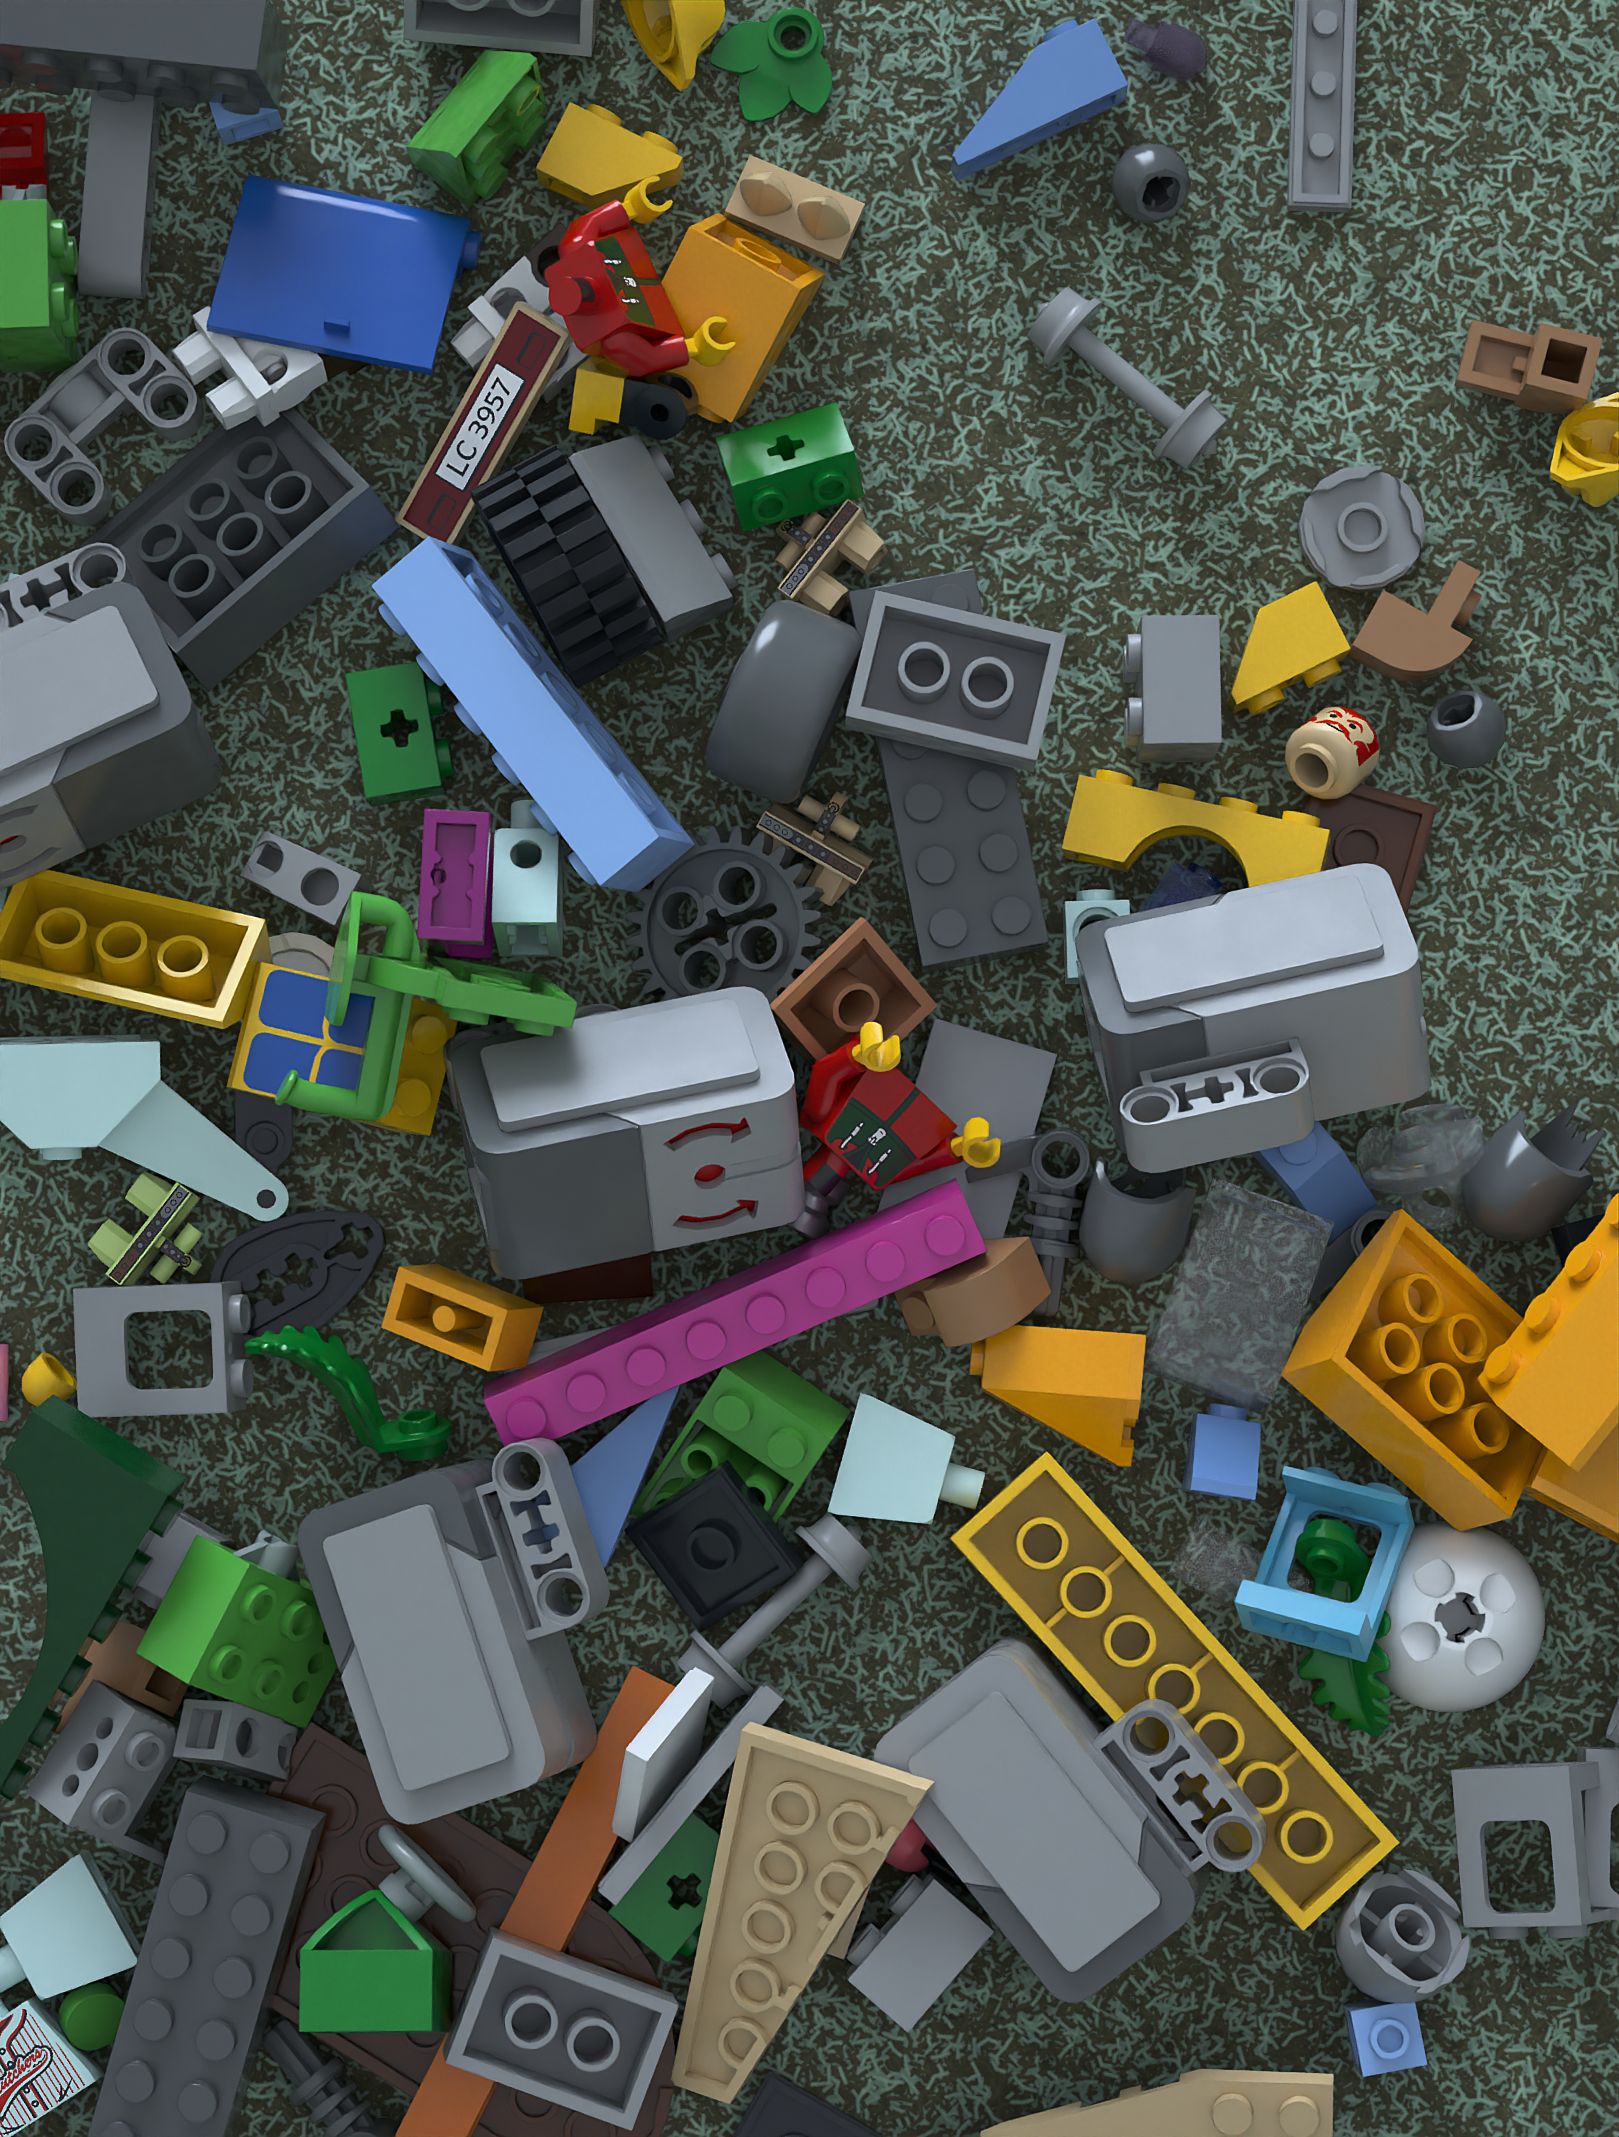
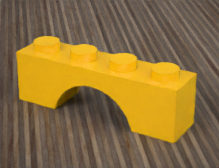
[1062,769,1331,887]

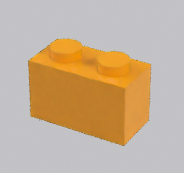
[381,1264,544,1372]

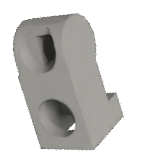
[240,831,374,932]
[173,1699,298,1782]

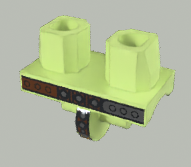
[88,1171,203,1286]

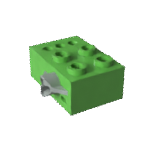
[0,184,79,373]
[135,1530,337,1729]

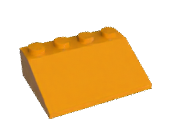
[1281,1209,1543,1532]

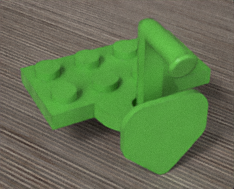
[275,891,577,1121]

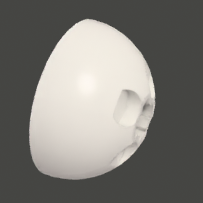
[1371,1521,1545,1712]

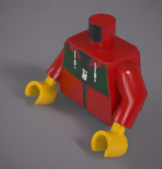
[545,175,735,377]
[798,1022,1001,1198]

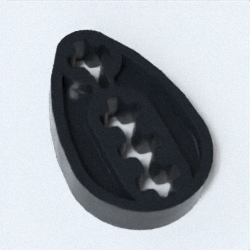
[210,1210,386,1343]

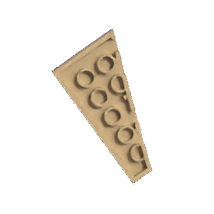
[671,1722,935,2104]

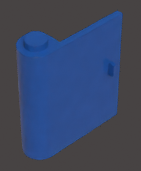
[206,175,483,375]

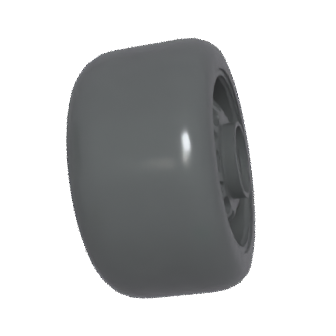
[705,600,863,803]

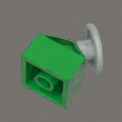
[299,1824,477,2033]

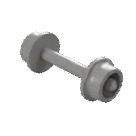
[1027,287,1228,470]
[676,1512,874,1709]

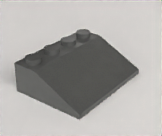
[79,407,399,692]

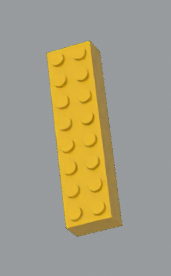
[948,1451,1400,1931]

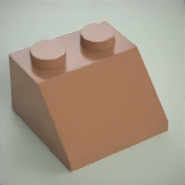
[770,917,938,1068]

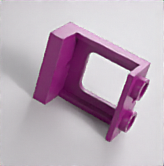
[417,809,495,960]

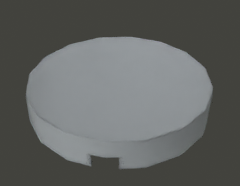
[1298,466,1426,593]

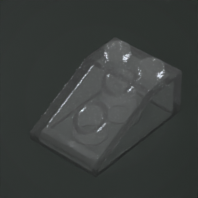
[1143,1177,1334,1415]

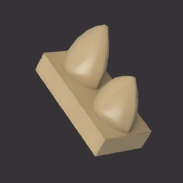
[725,155,865,265]

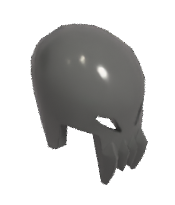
[1461,1103,1606,1242]
[1079,1158,1196,1284]

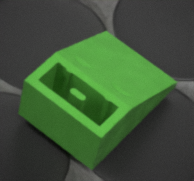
[406,50,548,208]
[631,1350,851,1524]

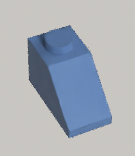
[1251,1121,1378,1245]
[1181,1403,1261,1501]

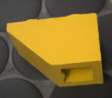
[536,102,684,210]
[1227,581,1351,716]

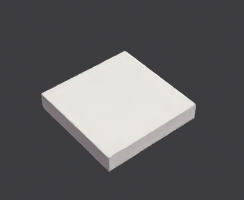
[612,1667,715,1843]

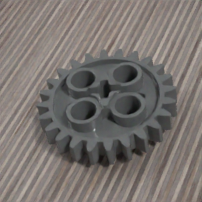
[625,826,830,1005]

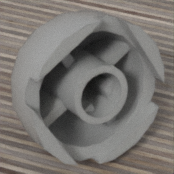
[1335,1869,1470,2003]

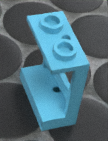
[1234,1466,1415,1662]

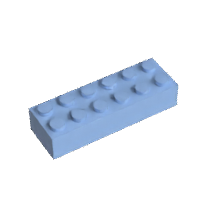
[371,536,695,893]

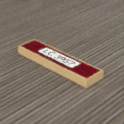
[395,301,573,546]

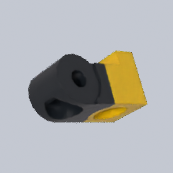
[569,355,699,440]

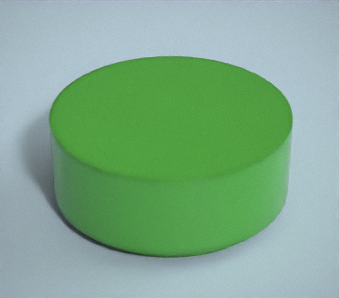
[58,1982,125,2050]

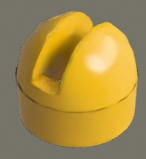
[22,1352,77,1407]

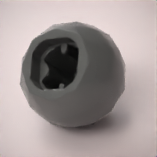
[1111,143,1191,223]
[1426,690,1506,769]

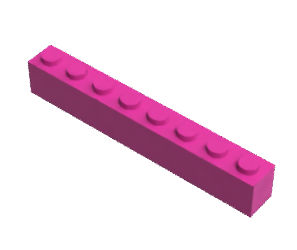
[483,1178,987,1447]

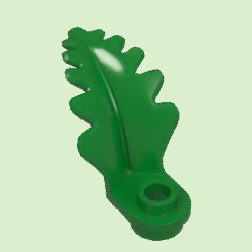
[245,1325,452,1461]
[1292,1519,1391,1736]

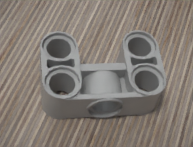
[4,327,204,527]

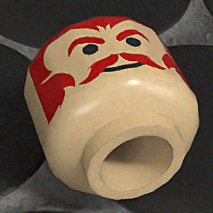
[1285,706,1380,800]

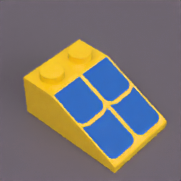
[227,962,458,1136]

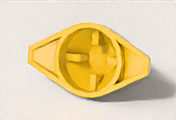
[621,0,725,91]
[1550,392,1619,507]

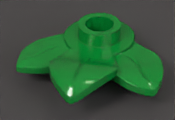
[710,7,833,123]

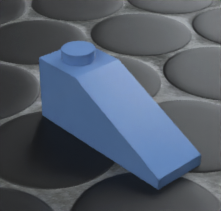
[951,18,1128,181]
[533,1386,681,1567]

